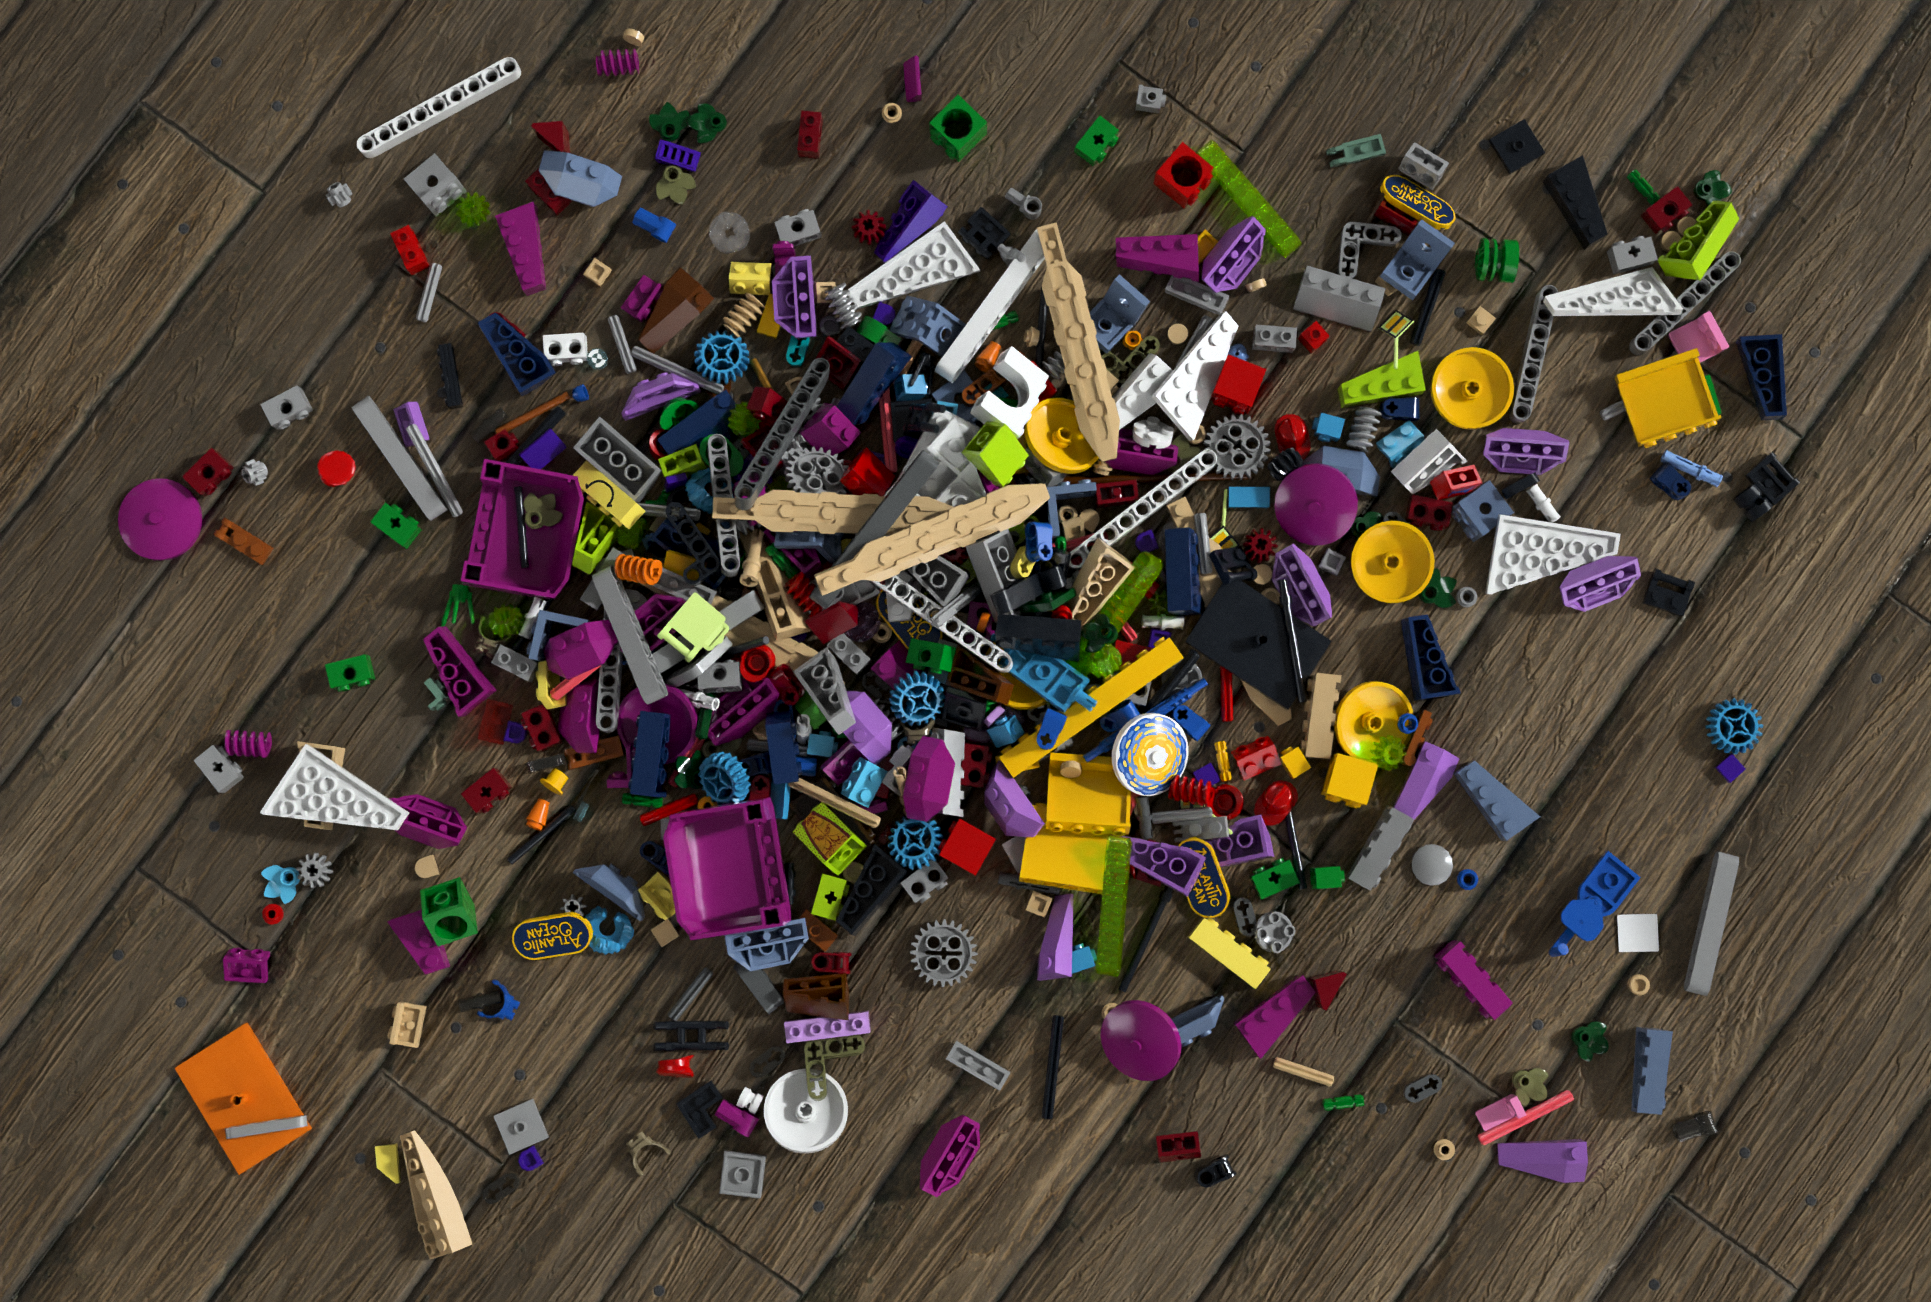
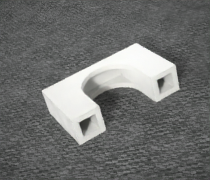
[970,346,1049,439]

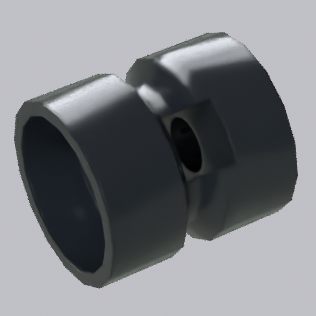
[1733,483,1773,522]

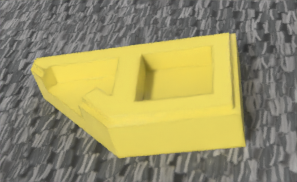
[375,1144,401,1184]

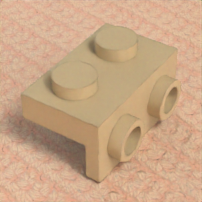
[388,1002,427,1048]

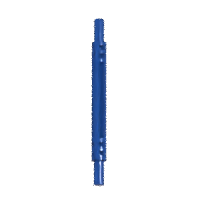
[1083,678,1208,762]

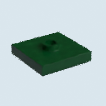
[1019,588,1077,614]

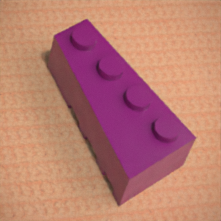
[495,202,546,296]
[1116,234,1199,282]
[1434,940,1513,1020]

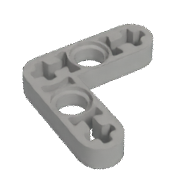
[1337,222,1402,279]
[665,636,733,687]

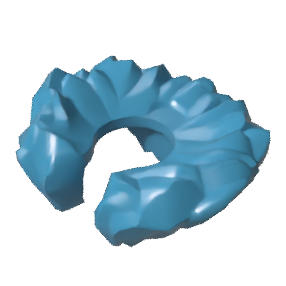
[685,468,734,514]
[584,906,634,955]

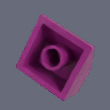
[798,403,861,456]
[871,640,928,690]

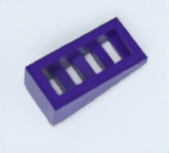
[655,140,701,172]

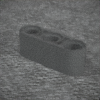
[733,963,785,1014]

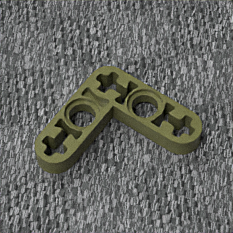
[1099,336,1160,386]
[804,1035,865,1101]

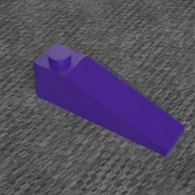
[874,180,948,263]

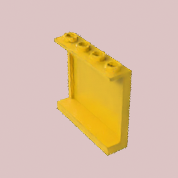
[1615,348,1722,448]
[1045,752,1131,837]
[1019,803,1111,894]

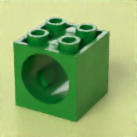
[929,95,987,162]
[420,877,478,946]

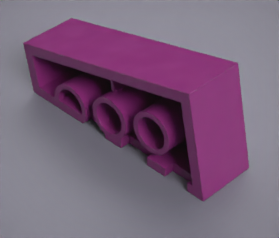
[423,626,497,717]
[1233,974,1315,1059]

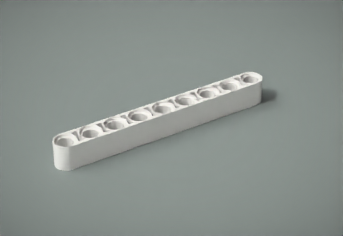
[357,57,521,158]
[935,229,1045,383]
[1069,449,1217,570]
[870,575,1013,673]

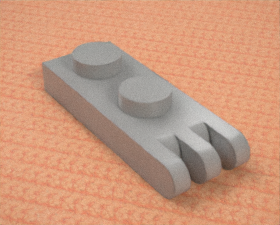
[1172,816,1229,843]

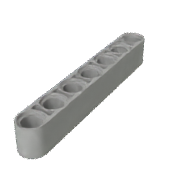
[1629,251,1741,355]
[1509,285,1558,424]
[352,395,448,521]
[707,434,740,577]
[592,565,668,705]
[652,590,765,674]
[596,608,623,733]
[1684,851,1739,996]

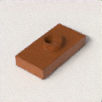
[799,909,839,952]

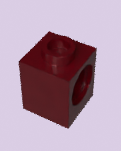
[484,429,519,462]

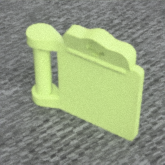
[657,592,729,663]

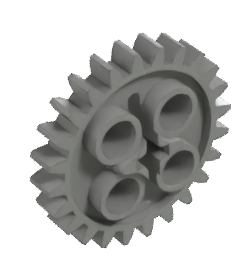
[1204,414,1271,480]
[784,447,849,495]
[910,919,978,987]

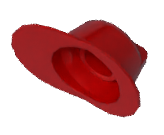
[1274,414,1311,460]
[1254,780,1298,826]

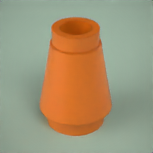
[975,341,1001,372]
[526,798,550,831]

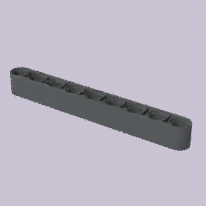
[734,358,830,510]
[809,450,939,610]

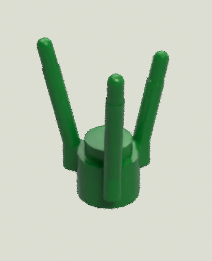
[441,584,475,627]

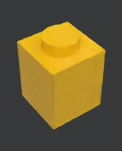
[1279,746,1311,779]

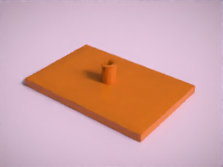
[175,1022,312,1175]

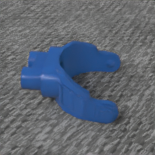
[477,979,520,1021]

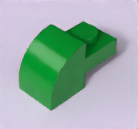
[855,316,901,345]

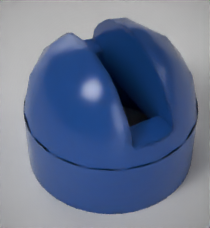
[572,384,589,402]

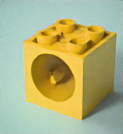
[1321,753,1378,809]

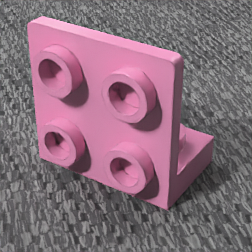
[1668,311,1729,363]

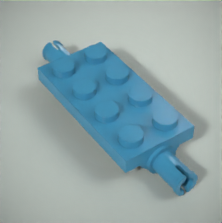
[990,631,1098,713]

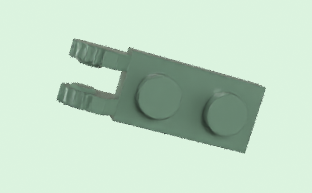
[1326,134,1386,168]

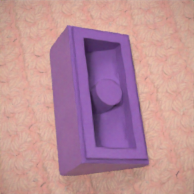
[393,402,429,447]

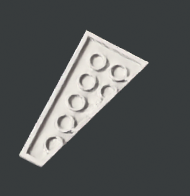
[848,221,980,309]
[1543,267,1683,316]
[1151,311,1238,441]

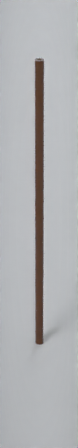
[996,472,1251,487]

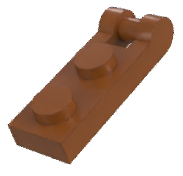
[213,517,274,565]
[1400,710,1433,767]
[563,735,625,770]

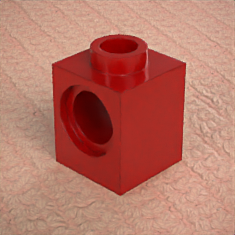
[1298,321,1329,354]

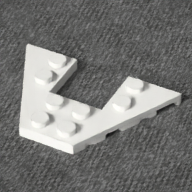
[884,416,986,507]

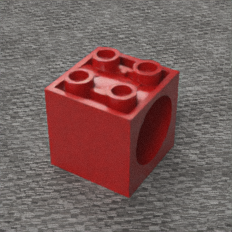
[1153,142,1214,209]
[1210,354,1267,415]
[938,819,996,876]

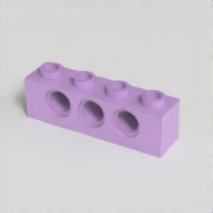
[784,1011,871,1043]

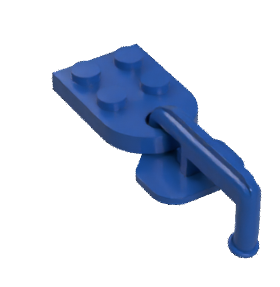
[1549,851,1641,957]

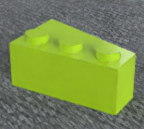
[572,502,621,575]

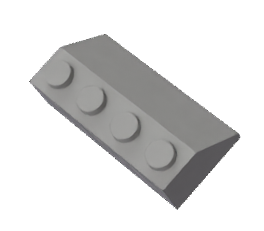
[1293,266,1386,332]
[573,417,662,503]
[965,529,1022,623]

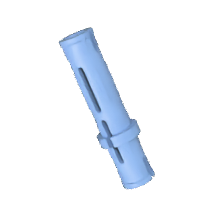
[1660,450,1723,487]

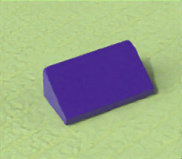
[519,428,566,469]

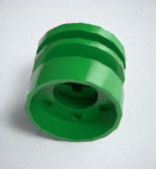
[1475,238,1519,283]

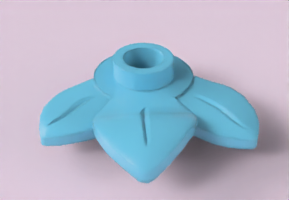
[261,865,300,904]

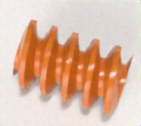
[614,554,663,585]

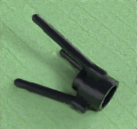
[907,352,936,396]

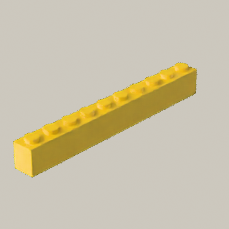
[999,637,1184,778]

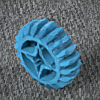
[694,330,749,385]
[889,670,945,726]
[1705,698,1764,754]
[698,751,751,805]
[888,816,944,870]

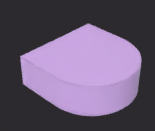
[984,706,1005,727]

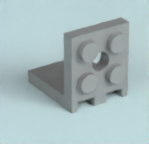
[404,153,467,217]

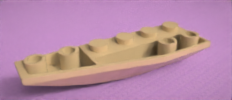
[739,525,812,642]
[400,1130,473,1260]

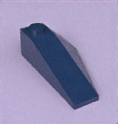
[478,313,556,397]
[657,390,748,455]

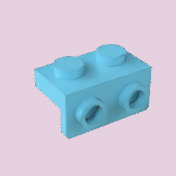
[1376,420,1425,469]
[841,757,888,808]

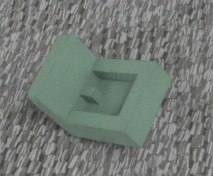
[424,678,449,711]

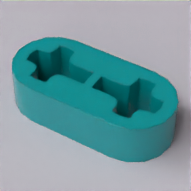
[786,335,810,367]

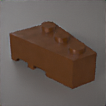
[945,645,1014,705]
[783,973,849,1021]

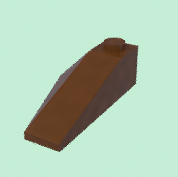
[638,267,714,354]

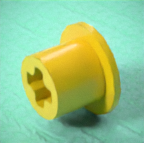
[540,768,569,796]

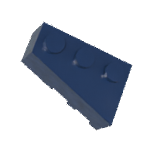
[765,710,803,785]

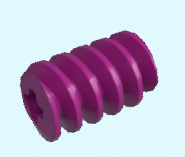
[596,49,639,76]
[225,730,272,758]

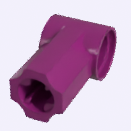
[715,1099,759,1137]

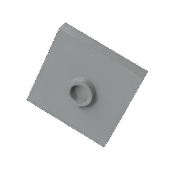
[494,1099,549,1155]
[719,1151,766,1199]

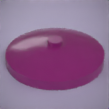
[1274,463,1358,546]
[118,479,202,561]
[617,683,698,765]
[1101,1000,1181,1081]

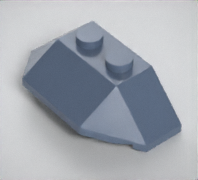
[538,150,622,207]
[1302,446,1380,497]
[573,864,645,921]
[724,918,809,971]
[1171,994,1224,1047]

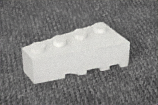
[1112,353,1173,430]

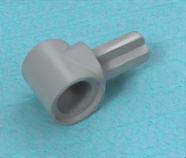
[1005,188,1042,220]

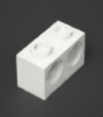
[543,333,588,366]

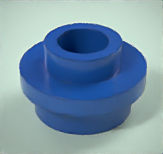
[1397,713,1418,734]
[1457,869,1478,890]

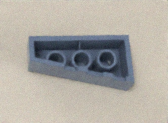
[1453,761,1540,841]
[1631,1027,1673,1115]

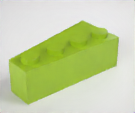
[1657,201,1739,280]
[1338,351,1426,408]

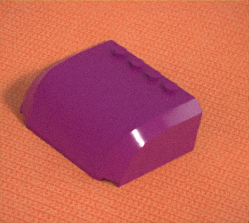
[461,459,584,599]
[663,797,791,940]

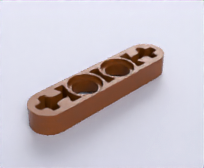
[961,351,1027,407]

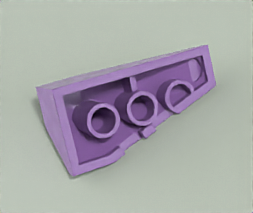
[1393,741,1459,819]
[1205,815,1274,867]
[1112,836,1206,897]
[1037,894,1074,981]
[1497,1139,1588,1183]

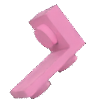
[1475,1094,1526,1131]

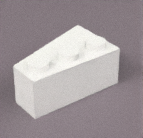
[1391,429,1467,494]

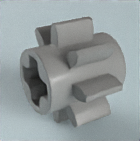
[326,182,352,207]
[241,459,268,486]
[560,894,587,916]

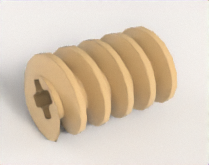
[723,293,765,338]

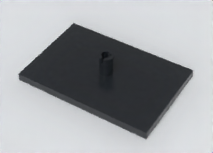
[1185,580,1331,710]

